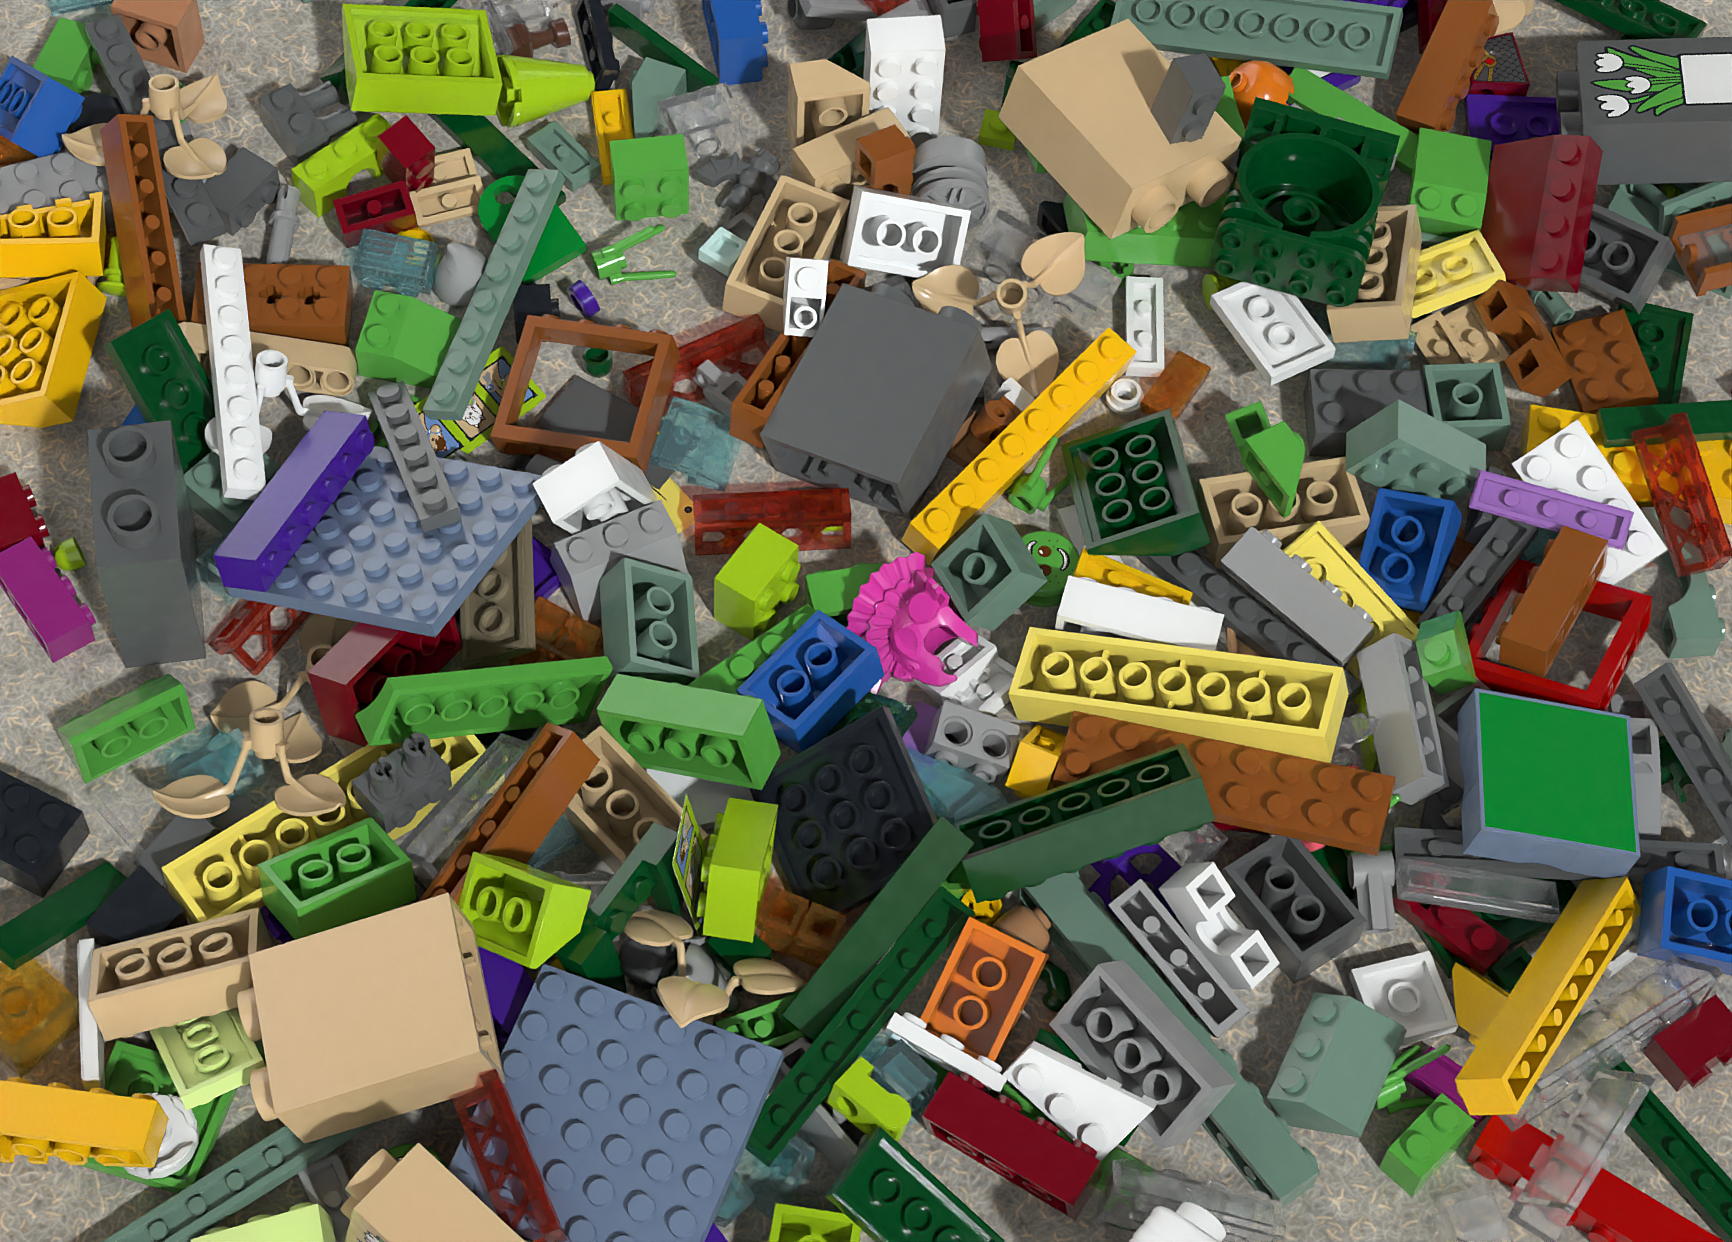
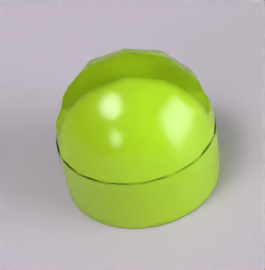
[54,537,87,572]

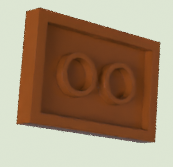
[1551,309,1658,415]

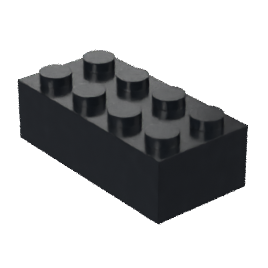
[0,770,90,898]

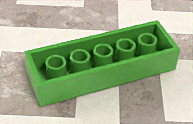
[1063,189,1229,268]

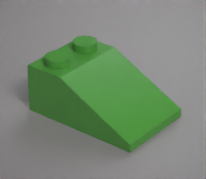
[1406,127,1492,239]
[355,290,462,389]

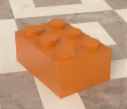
[920,916,1049,1063]

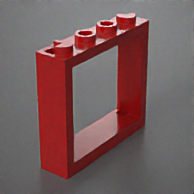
[1458,559,1653,711]

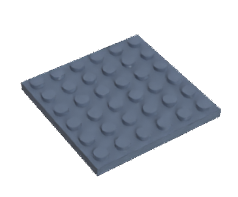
[227,446,542,637]
[448,963,784,1242]

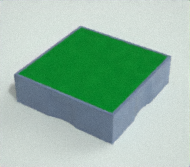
[1457,688,1641,878]

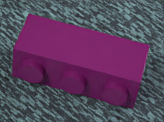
[0,537,96,663]

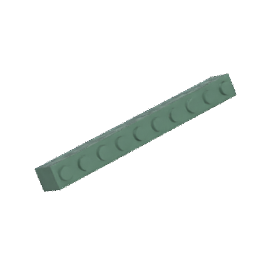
[1014,872,1320,1214]

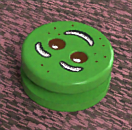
[1021,531,1079,607]

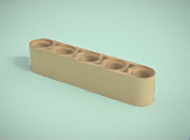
[178,322,358,396]

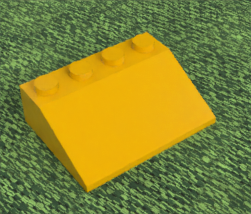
[0,271,107,428]

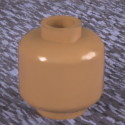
[991,904,1051,952]

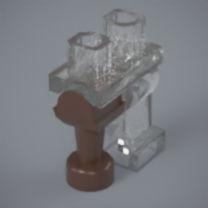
[481,0,571,58]

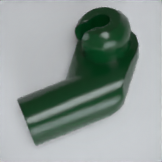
[1039,959,1072,1012]

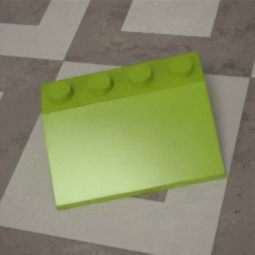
[341,4,503,116]

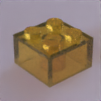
[0,959,80,1078]

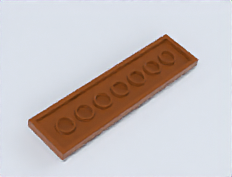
[1053,711,1396,856]

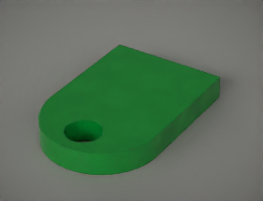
[478,175,587,285]

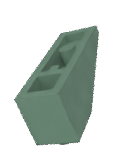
[629,57,687,138]

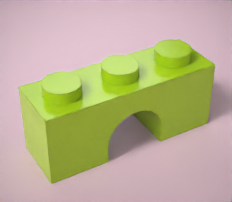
[291,113,392,218]

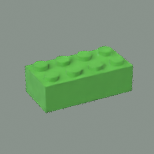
[596,674,781,790]

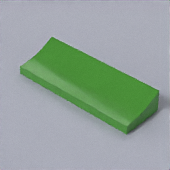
[355,656,613,746]

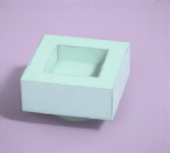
[698,227,747,277]

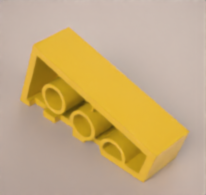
[0,192,107,278]
[0,1077,169,1168]

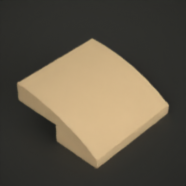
[409,148,484,228]
[1409,300,1510,369]

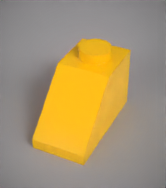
[1005,724,1066,799]
[1452,963,1510,1046]

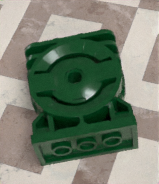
[1209,97,1400,307]

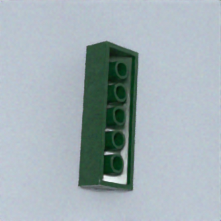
[952,743,1215,903]

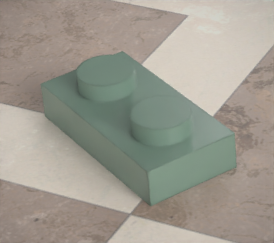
[526,121,601,192]

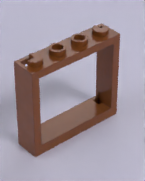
[490,314,680,475]

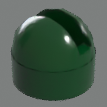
[582,347,613,378]

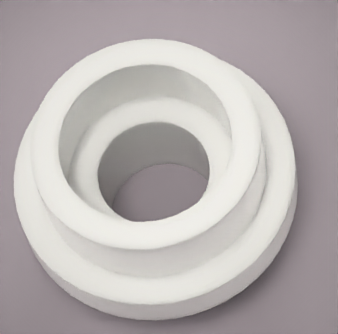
[1106,378,1144,415]

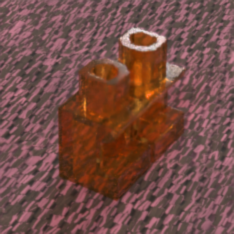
[509,596,604,666]
[757,886,848,969]

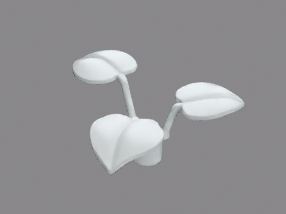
[205,350,372,455]

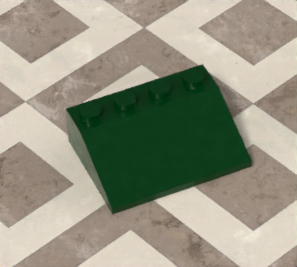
[1061,408,1211,556]

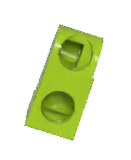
[827,1056,912,1142]

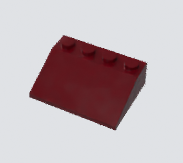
[1480,135,1603,293]

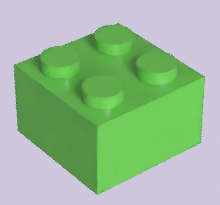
[609,134,689,222]

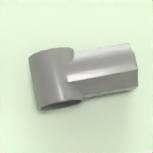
[1347,850,1396,934]

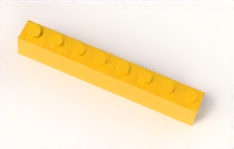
[901,327,1137,566]
[1455,877,1641,1116]

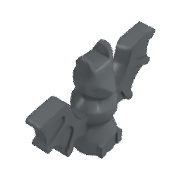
[695,148,780,215]

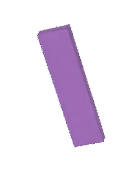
[1468,469,1634,551]

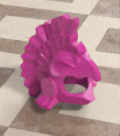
[846,551,979,702]

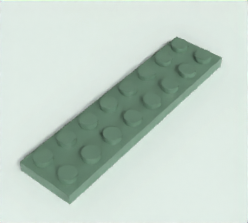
[1111,0,1403,80]

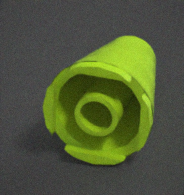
[496,54,595,128]

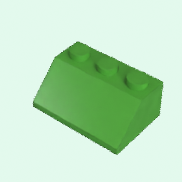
[57,673,196,784]

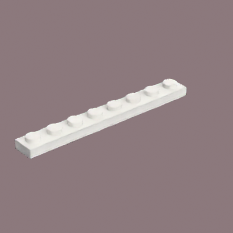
[200,244,266,500]

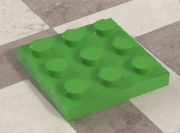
[79,1040,238,1194]

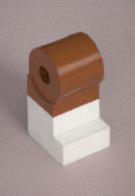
[971,377,1035,445]

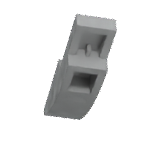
[1608,694,1661,841]

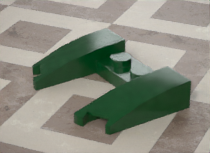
[555,822,685,993]

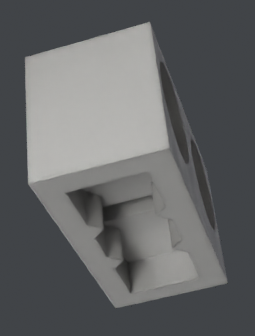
[923,700,1020,783]

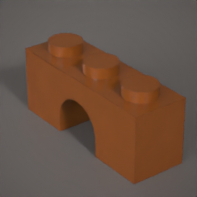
[855,124,916,195]
[1473,280,1573,398]

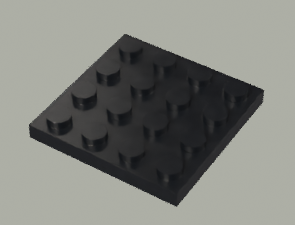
[749,706,937,931]

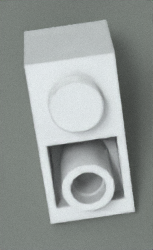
[783,256,829,337]

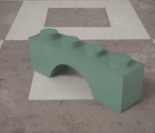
[1641,504,1725,659]

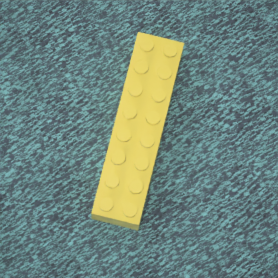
[1008,627,1349,763]
[161,735,494,924]

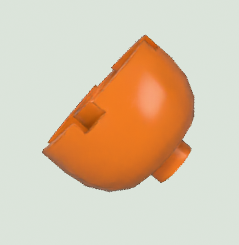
[1229,60,1294,129]

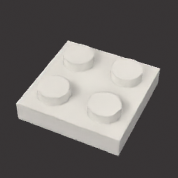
[1349,951,1459,1045]

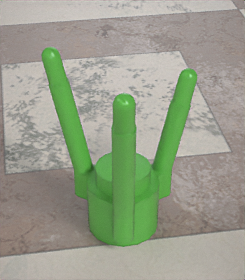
[590,225,676,285]
[1007,436,1070,514]
[1374,1044,1451,1115]

